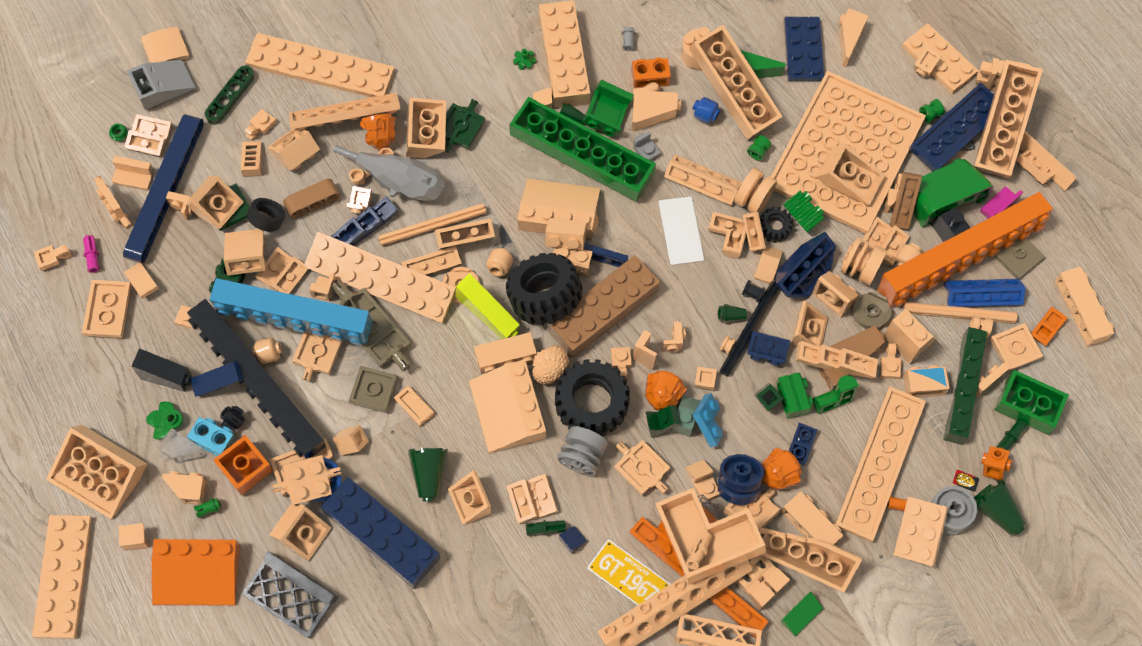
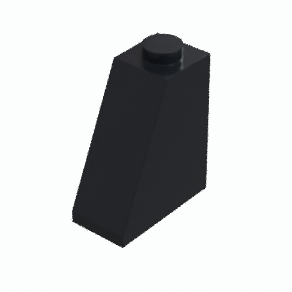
[132,349,192,392]

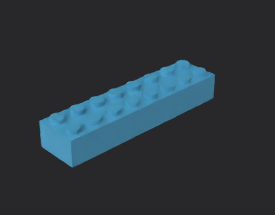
[209,278,373,345]

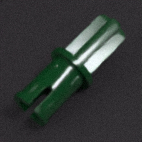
[996,419,1028,450]
[526,520,566,536]

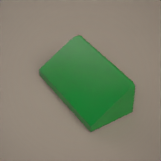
[780,592,823,636]

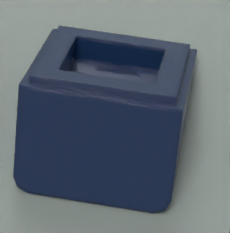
[559,526,587,554]

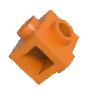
[981,446,1012,480]

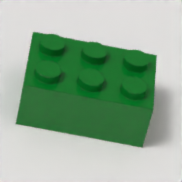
[994,370,1069,435]

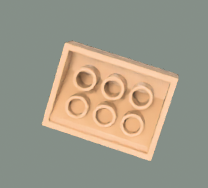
[518,179,600,239]
[469,360,546,454]
[46,425,147,519]

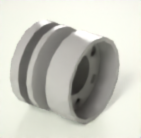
[557,426,608,476]

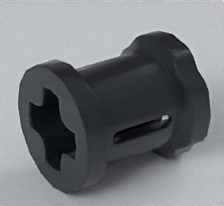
[741,280,766,303]

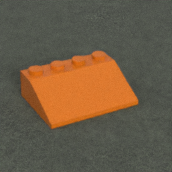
[152,539,240,606]

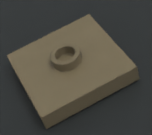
[994,238,1045,279]
[348,366,398,413]

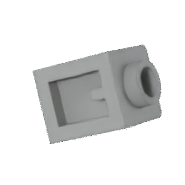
[633,131,661,161]

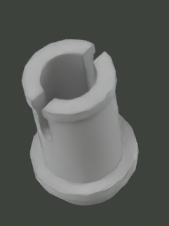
[622,27,636,51]

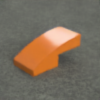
[1031,307,1068,346]

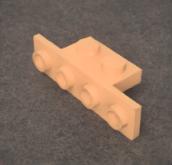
[1016,131,1077,191]

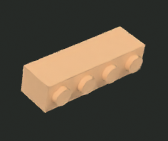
[1055,266,1114,347]

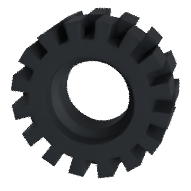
[760,206,793,243]

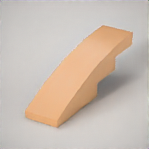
[795,341,878,378]

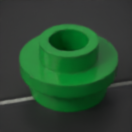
[109,123,128,142]

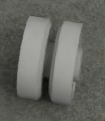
[930,486,977,535]

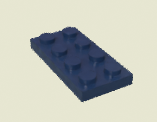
[784,17,824,82]

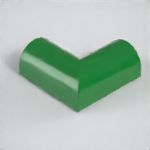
[813,375,859,414]

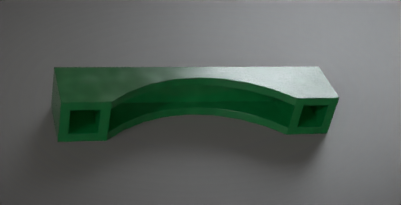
[943,327,988,445]

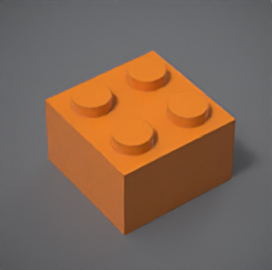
[213,435,273,496]

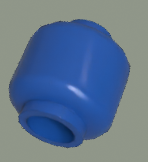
[692,97,720,124]

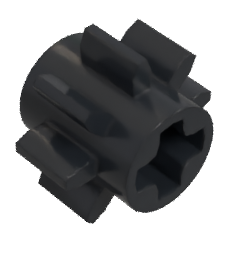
[220,405,245,430]

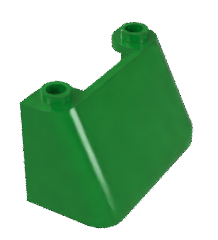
[913,158,994,228]

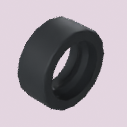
[247,198,285,232]

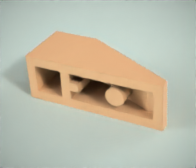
[838,8,868,67]

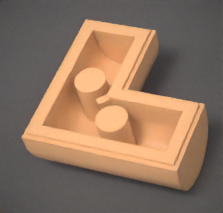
[708,212,746,258]

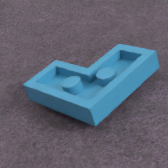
[693,393,723,447]

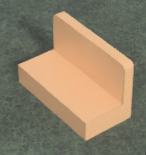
[112,156,154,190]
[633,330,657,370]

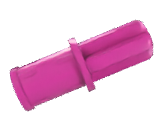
[83,235,100,273]

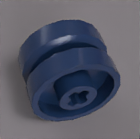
[717,454,764,505]

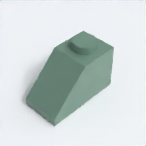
[671,395,701,437]

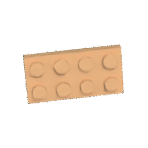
[902,24,978,94]

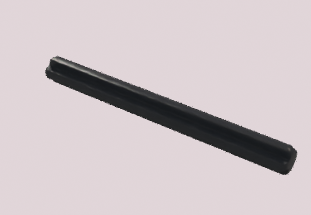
[720,281,779,376]

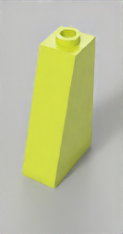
[455,273,520,339]

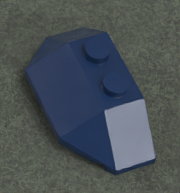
[776,232,836,298]

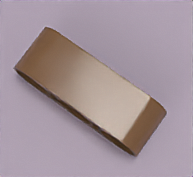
[283,179,340,219]

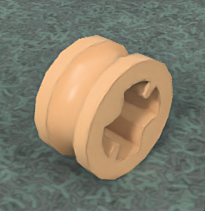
[720,335,736,354]

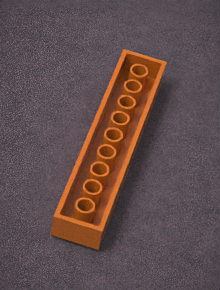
[877,191,1053,308]

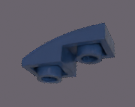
[789,422,818,466]

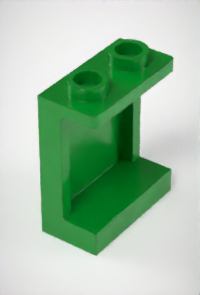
[582,79,634,138]

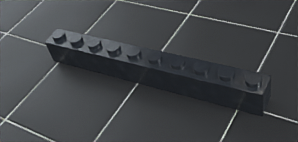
[187,298,326,459]

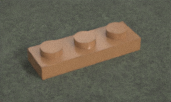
[890,172,922,229]

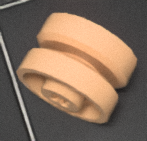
[734,168,778,214]

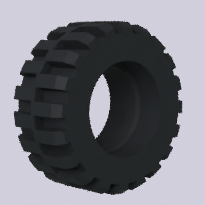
[506,252,583,325]
[555,359,630,436]

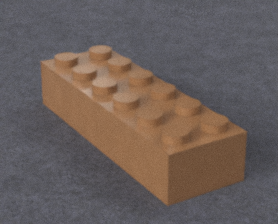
[547,255,660,358]

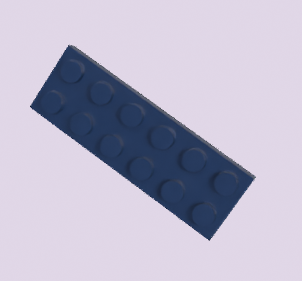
[909,82,994,171]

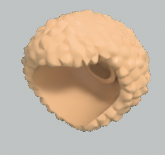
[532,345,569,385]

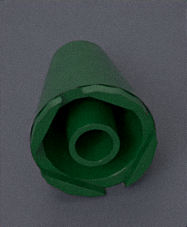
[408,448,448,502]
[974,478,1026,535]

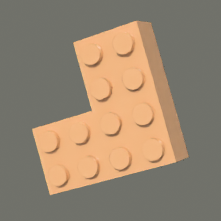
[655,488,766,584]

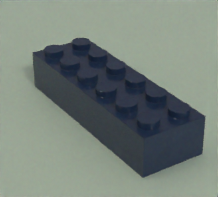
[321,477,441,589]

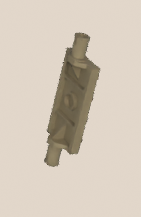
[332,280,412,372]

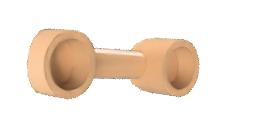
[349,148,394,185]

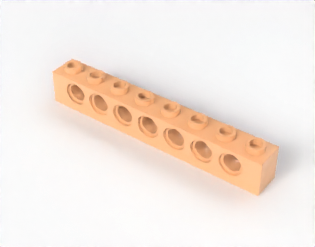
[597,560,753,646]

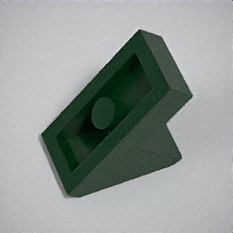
[645,405,680,438]

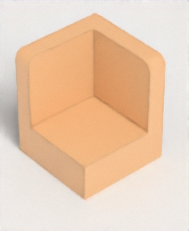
[309,274,337,302]
[333,425,369,455]
[119,523,148,551]

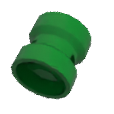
[919,99,945,123]
[747,135,772,161]

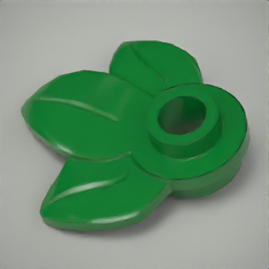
[146,401,184,440]

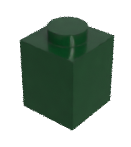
[754,383,783,411]

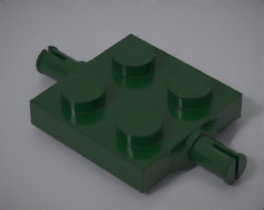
[445,99,485,153]

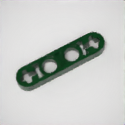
[205,65,254,125]

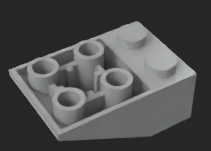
[127,59,196,110]

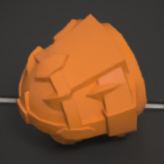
[360,113,396,150]
[645,371,687,411]
[761,447,802,490]

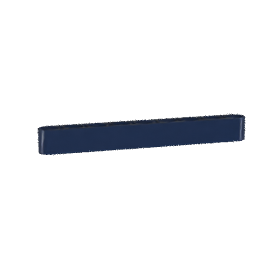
[123,114,204,263]

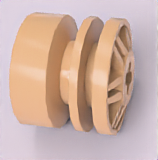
[841,237,887,286]

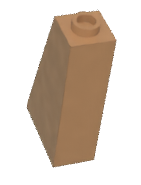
[817,325,885,391]

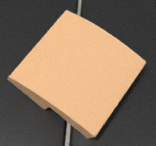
[141,27,189,63]
[124,114,173,157]
[859,217,909,266]
[254,247,308,294]
[507,474,559,524]

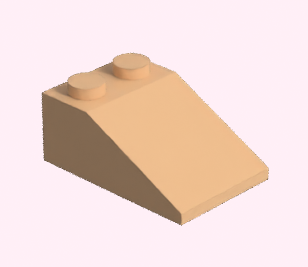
[817,143,885,206]

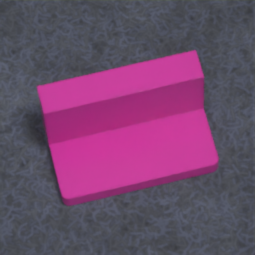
[979,186,1023,219]

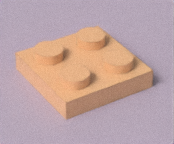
[990,323,1043,372]

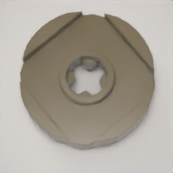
[852,292,892,330]

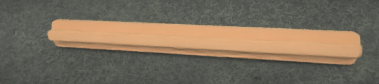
[378,204,486,245]
[903,302,1017,323]

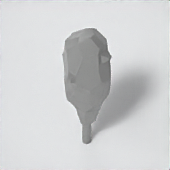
[334,145,445,201]

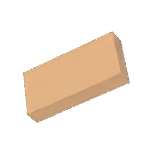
[394,385,435,427]

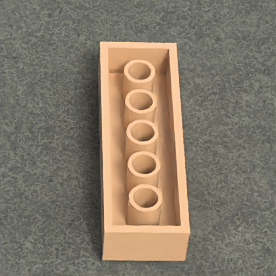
[539,1,590,108]
[689,25,783,140]
[973,60,1043,179]

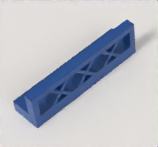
[944,279,1026,307]

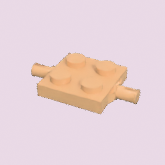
[94,176,133,229]
[292,331,343,382]
[614,440,670,496]
[272,455,341,505]
[723,488,780,528]

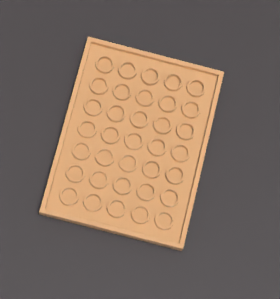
[771,71,926,234]

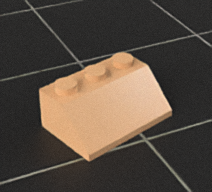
[406,98,446,158]

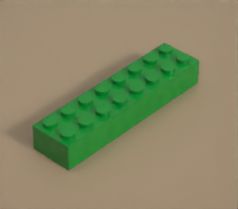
[510,97,656,202]

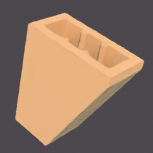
[632,90,681,131]

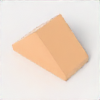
[754,245,783,284]

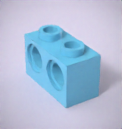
[187,417,237,456]

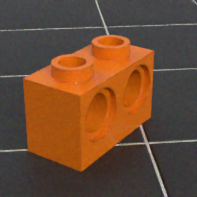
[631,57,671,88]

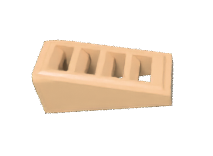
[241,141,262,176]

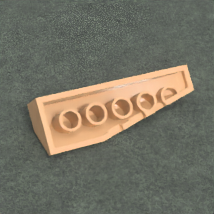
[757,527,862,593]

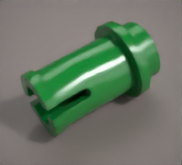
[194,497,222,518]

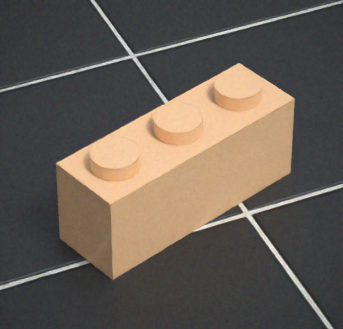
[434,218,495,250]
[474,332,537,374]
[781,491,843,545]

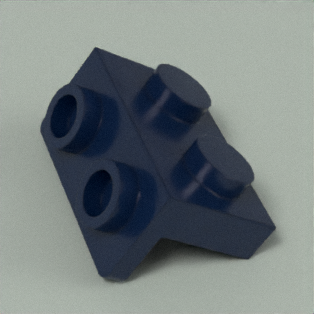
[747,331,790,366]

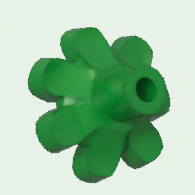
[513,49,536,70]

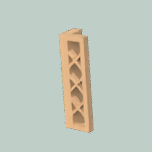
[664,154,742,206]
[674,614,762,646]

